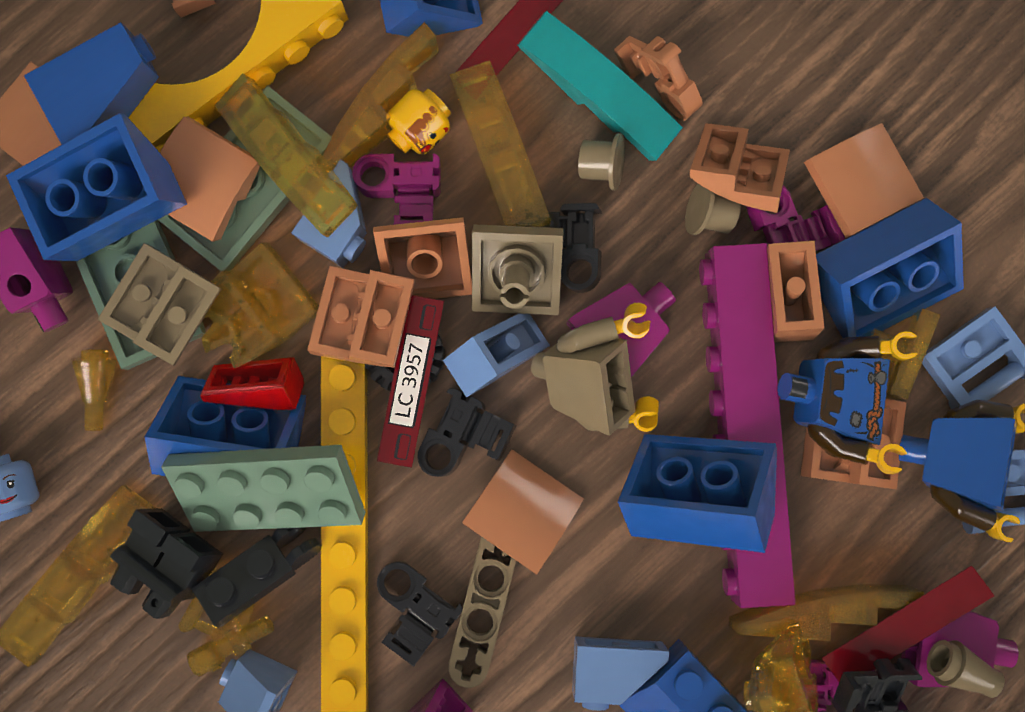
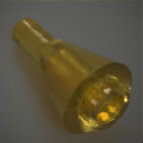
[71,349,118,431]

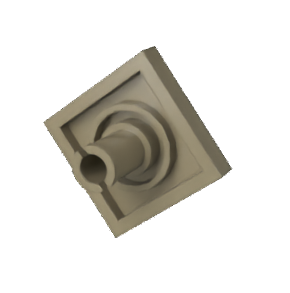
[472,224,563,315]

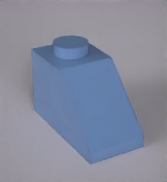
[291,159,367,268]
[443,313,550,397]
[572,636,669,711]
[218,649,297,712]

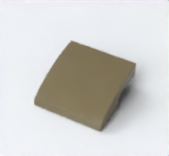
[97,243,221,366]

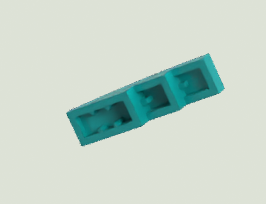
[517,11,683,161]

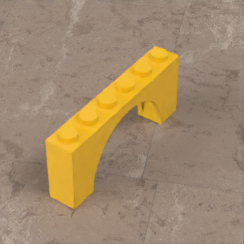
[128,0,349,152]

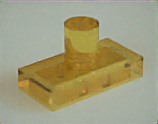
[871,309,940,400]

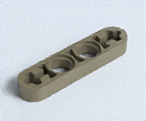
[448,537,516,688]

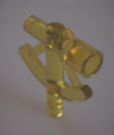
[178,568,274,677]

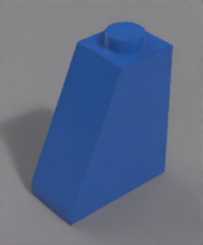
[24,22,159,144]

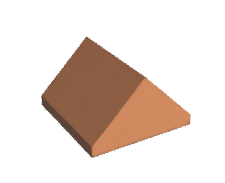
[373,217,472,299]

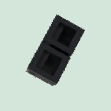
[110,508,223,619]

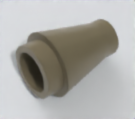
[927,640,1005,698]

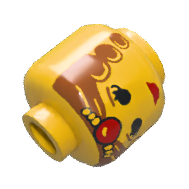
[386,89,451,154]

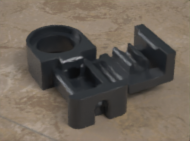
[524,203,602,293]
[418,388,517,477]
[377,562,462,667]
[832,658,922,712]

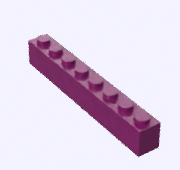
[699,243,796,608]

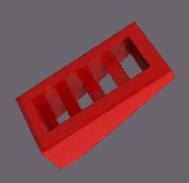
[200,357,304,410]

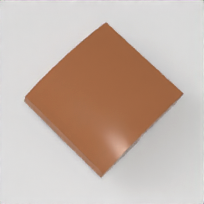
[0,62,62,166]
[160,116,263,242]
[690,123,790,213]
[804,123,924,238]
[307,266,415,368]
[801,399,906,490]
[462,449,584,575]

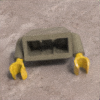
[531,303,659,436]

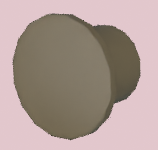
[578,133,625,191]
[685,184,741,235]

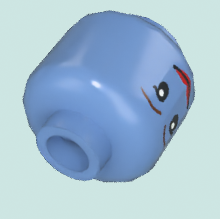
[0,454,40,522]

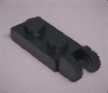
[191,527,322,628]

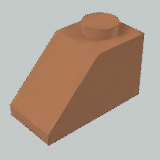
[767,241,825,343]

